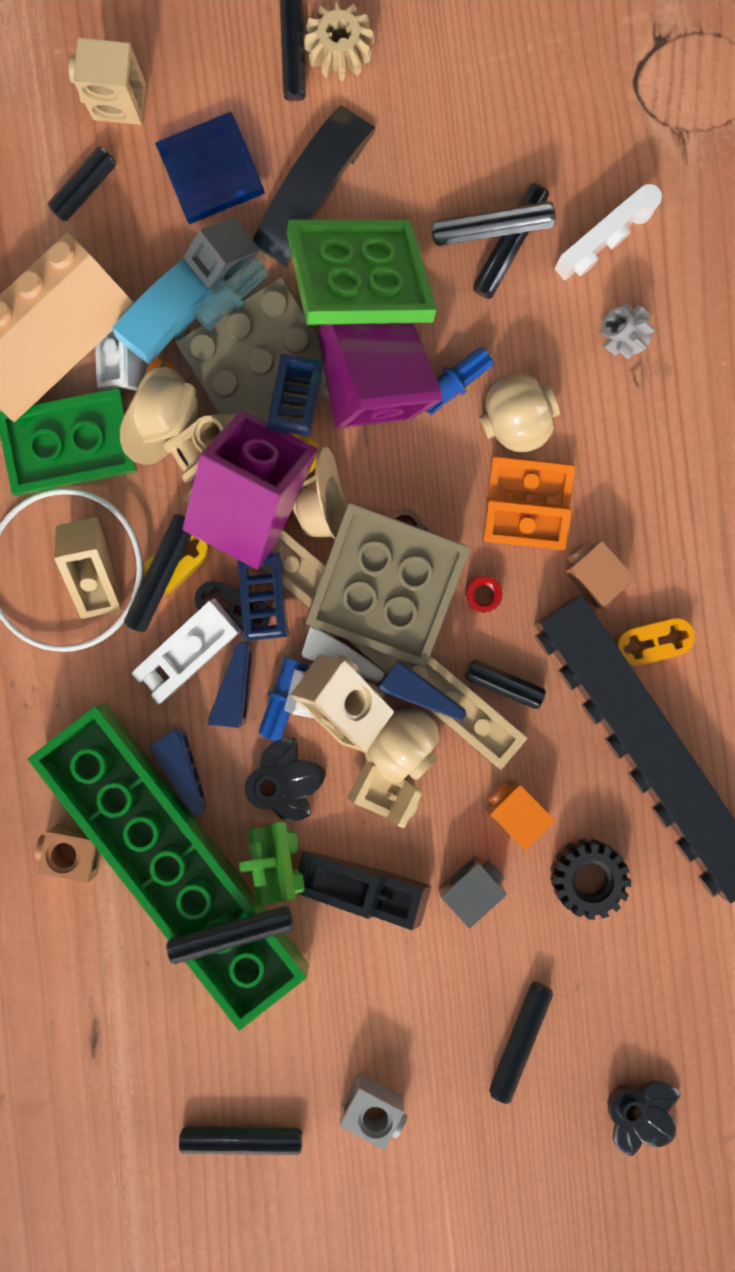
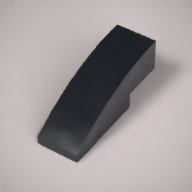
[298,851,432,930]

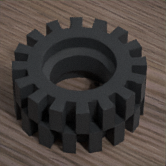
[550,839,631,920]

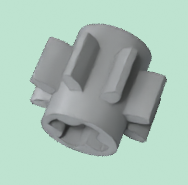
[599,302,655,359]

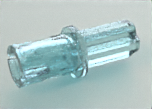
[191,258,268,331]

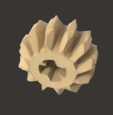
[304,0,375,82]

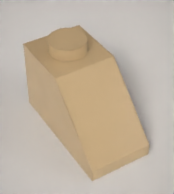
[54,517,122,619]

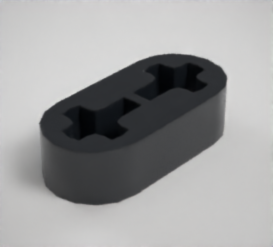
[194,581,272,633]

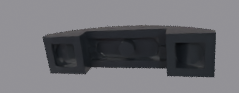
[253,105,375,267]

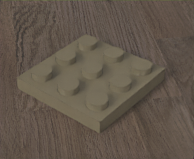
[175,278,329,422]
[305,502,471,668]

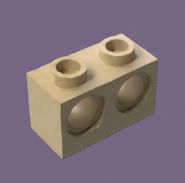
[69,38,146,125]

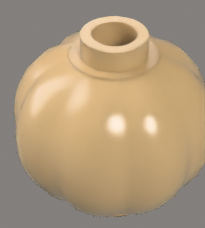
[479,374,560,452]
[365,707,440,783]

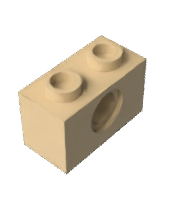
[290,654,394,753]

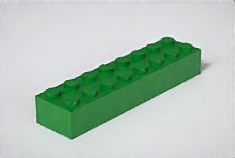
[27,703,309,1031]

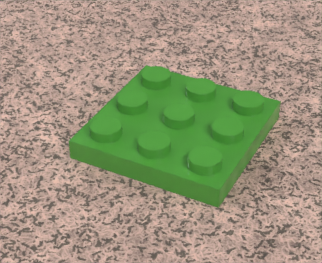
[287,220,437,325]

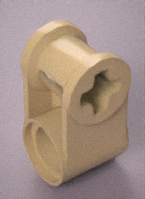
[163,413,236,483]

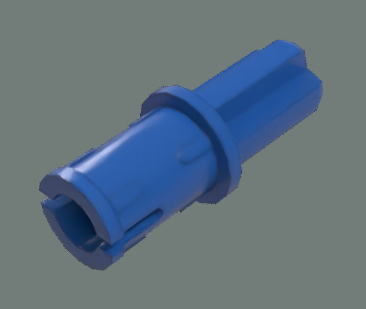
[426,347,494,416]
[258,657,309,741]

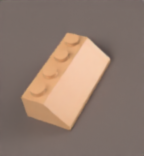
[0,232,134,422]

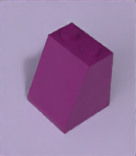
[317,323,442,429]
[182,409,318,570]

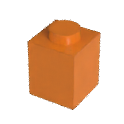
[486,780,556,850]

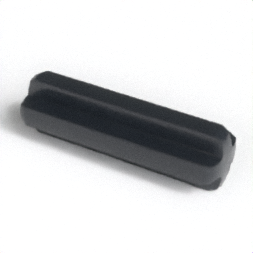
[48,147,116,221]
[465,660,546,709]

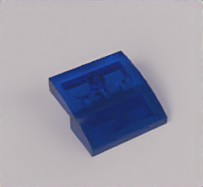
[155,111,265,225]

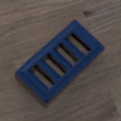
[266,354,323,436]
[238,552,289,641]
[208,642,253,728]
[378,661,467,720]
[150,726,207,817]

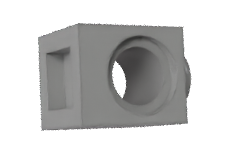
[339,1073,407,1150]

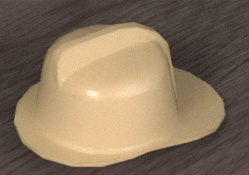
[120,367,199,465]
[293,446,348,540]

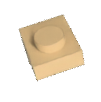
[347,761,422,828]

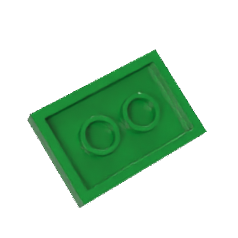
[0,388,138,496]

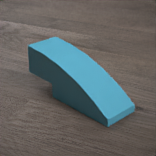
[112,259,224,365]

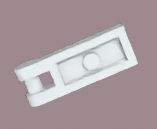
[554,184,662,281]
[131,599,242,705]

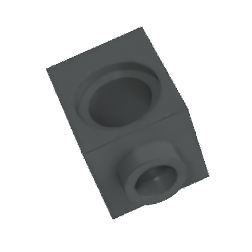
[183,217,260,290]
[438,856,507,929]

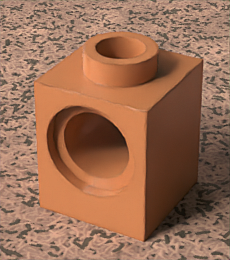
[564,541,636,608]
[35,825,101,883]

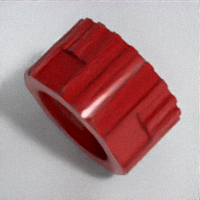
[464,576,503,613]

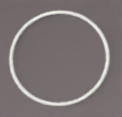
[0,488,143,652]

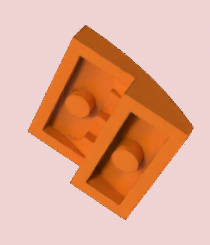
[483,455,576,550]

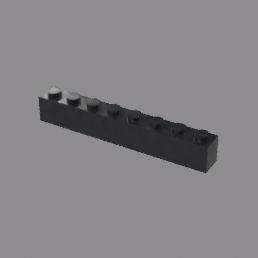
[534,595,735,904]

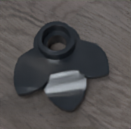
[245,738,326,821]
[607,1081,681,1156]

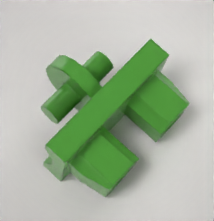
[239,822,304,906]

